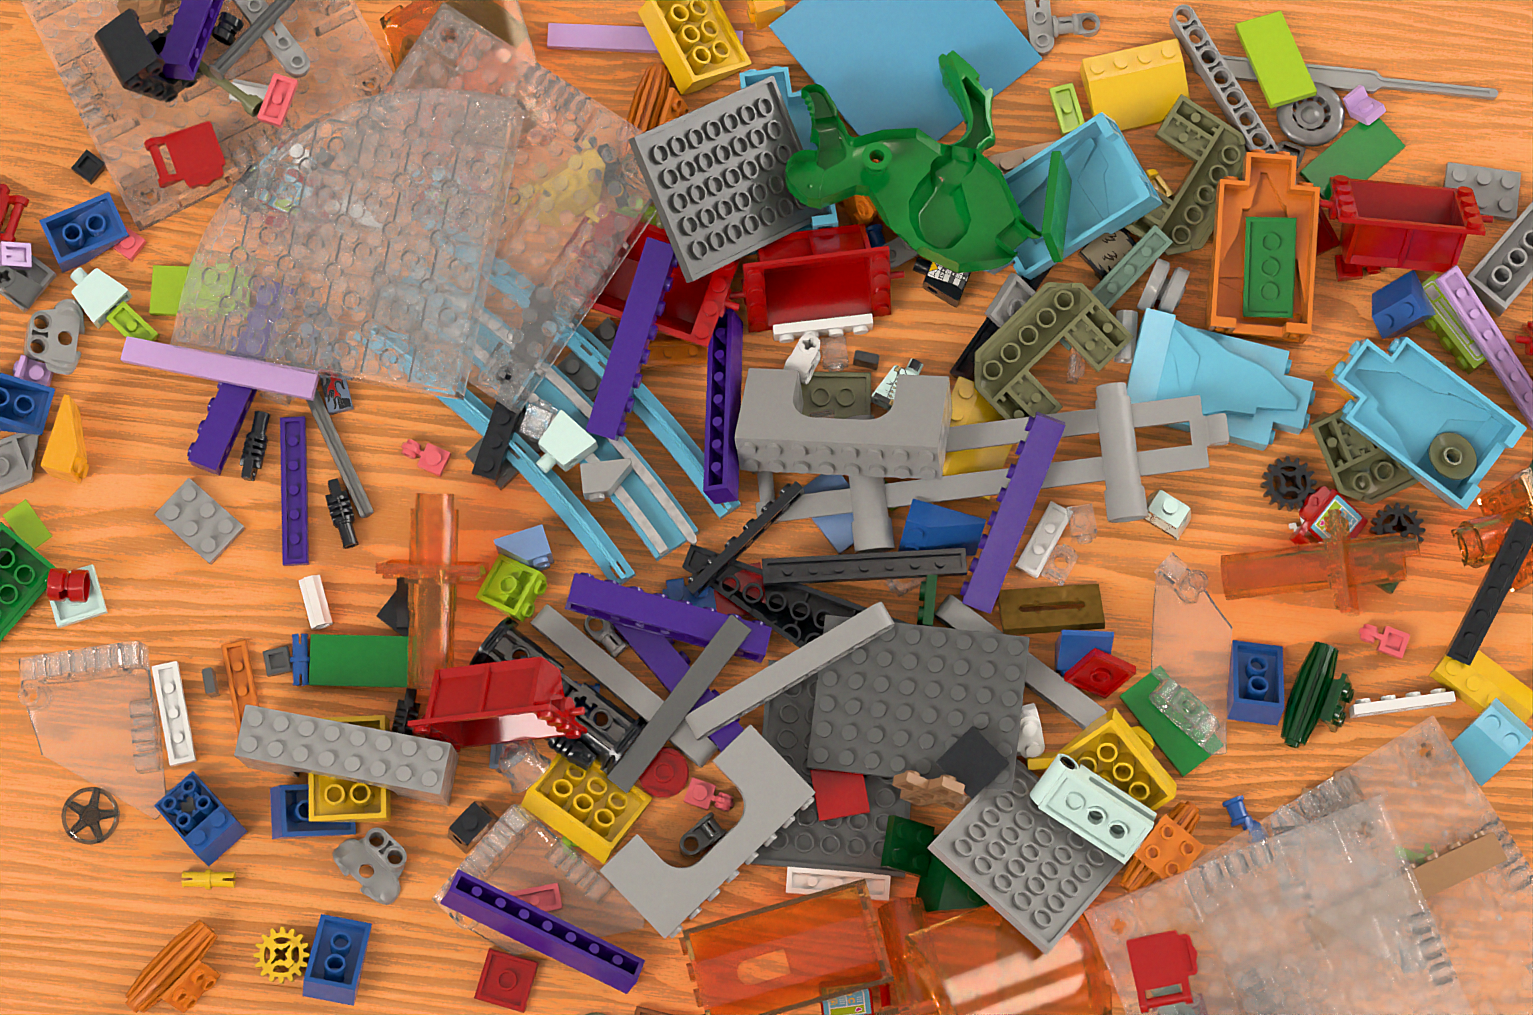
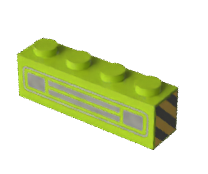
[1421,273,1487,375]

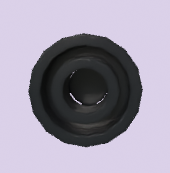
[211,12,244,46]

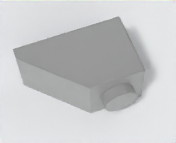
[580,458,633,502]

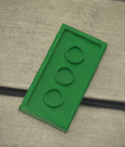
[1299,118,1406,201]
[1041,151,1072,263]
[1243,217,1297,318]
[309,634,413,688]
[1119,666,1223,778]

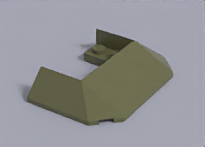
[1124,94,1246,256]
[974,282,1134,420]
[1310,360,1448,505]

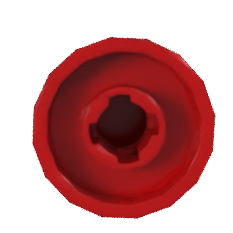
[47,568,90,603]

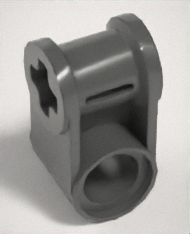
[0,266,43,309]
[679,812,728,858]

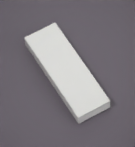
[1015,501,1073,579]

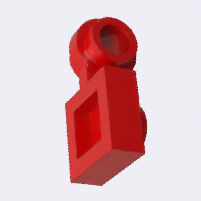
[1334,255,1383,282]

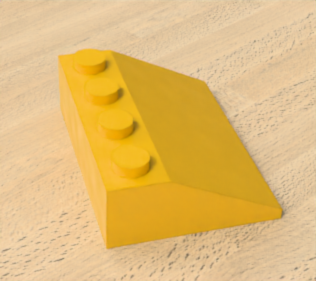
[638,0,752,95]
[1079,38,1190,132]
[942,376,1013,501]
[1050,707,1177,811]
[308,715,391,822]
[521,754,653,864]

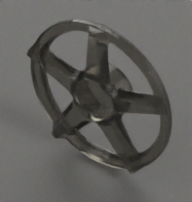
[61,787,120,845]

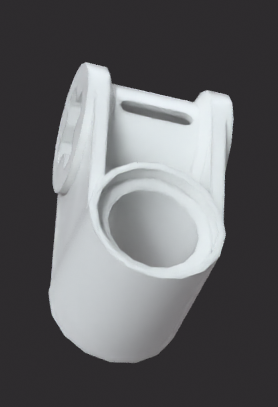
[784,334,821,384]

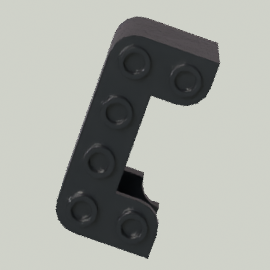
[94,8,203,102]

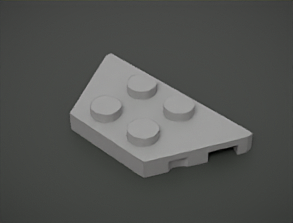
[0,433,39,495]

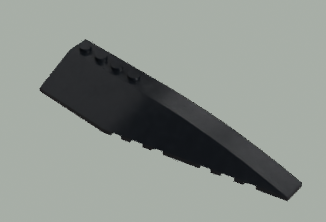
[682,544,910,648]

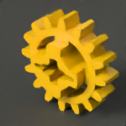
[253,927,310,984]

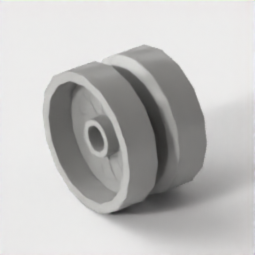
[1136,258,1190,314]

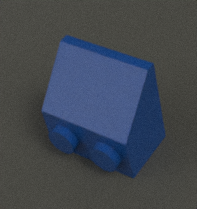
[1372,270,1436,339]

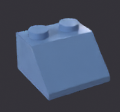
[494,524,554,571]

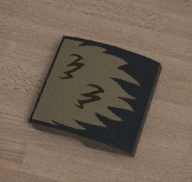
[1078,228,1136,281]

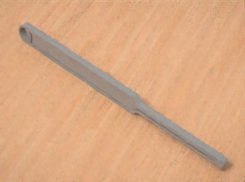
[1193,55,1498,100]

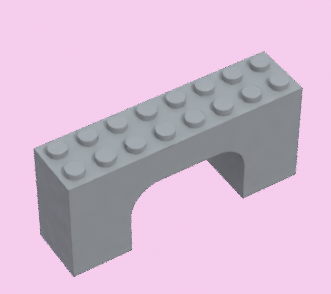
[734,368,952,480]
[234,704,459,806]
[599,724,816,939]

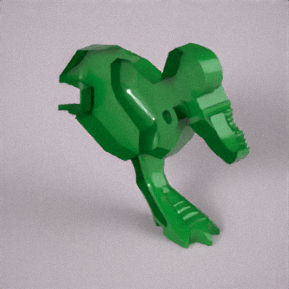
[785,50,1042,273]

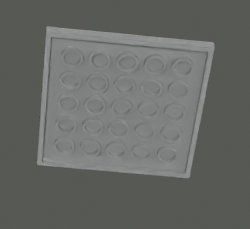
[928,758,1124,955]

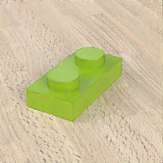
[1048,83,1085,136]
[106,301,160,342]

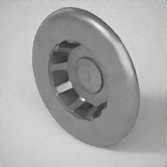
[1276,82,1345,147]

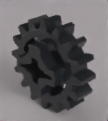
[1260,456,1317,512]
[1369,503,1426,559]

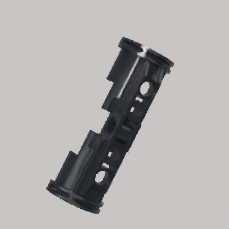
[469,617,648,775]

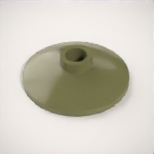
[1429,433,1477,480]

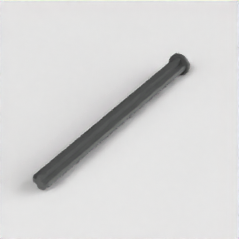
[207,0,296,80]
[277,336,374,518]

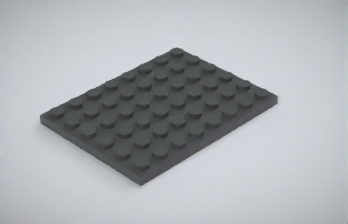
[628,75,829,283]
[807,615,1030,792]
[751,660,911,878]

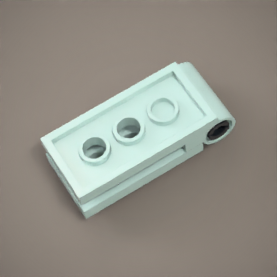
[1030,754,1157,864]

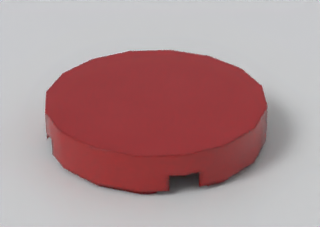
[639,747,689,798]

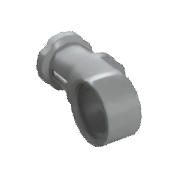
[1052,13,1100,37]
[584,616,630,659]

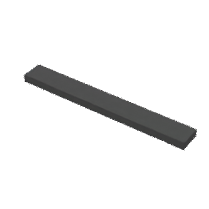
[607,614,752,793]

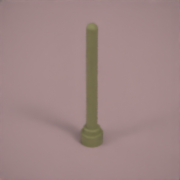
[199,61,263,117]

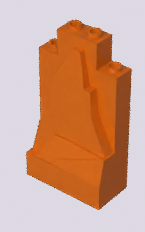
[1204,149,1320,344]

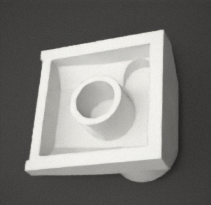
[1017,703,1045,758]

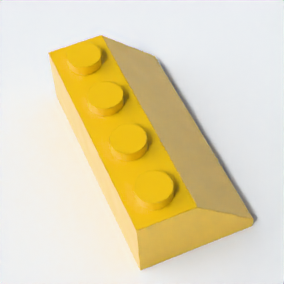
[1429,650,1533,724]

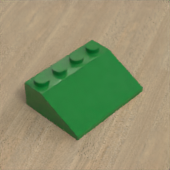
[0,522,56,642]

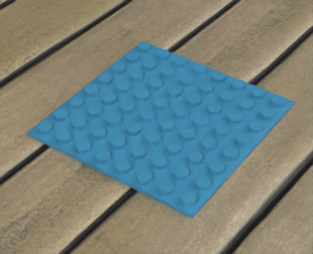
[769,0,1043,162]

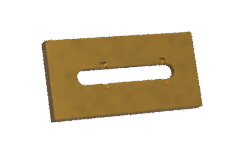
[998,583,1105,635]

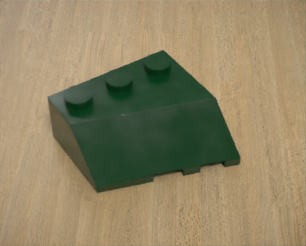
[911,834,990,915]

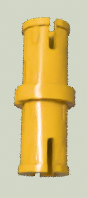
[181,869,236,890]

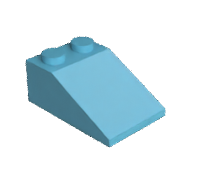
[1443,698,1533,786]

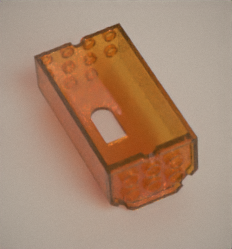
[679,879,895,1015]

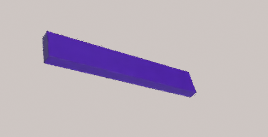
[280,416,309,566]

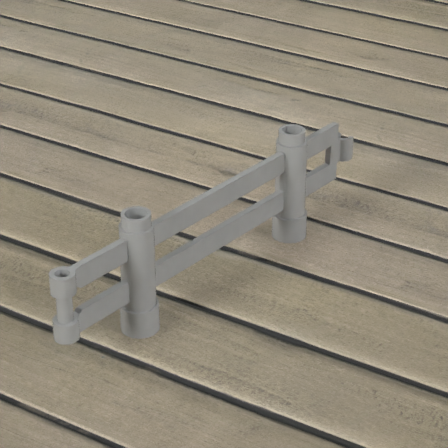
[752,382,1229,554]

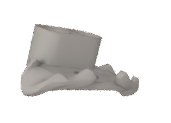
[24,299,85,375]
[332,827,407,905]

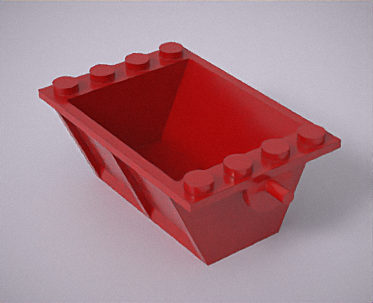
[1319,175,1493,273]
[570,208,741,348]
[730,223,905,333]
[408,656,587,752]

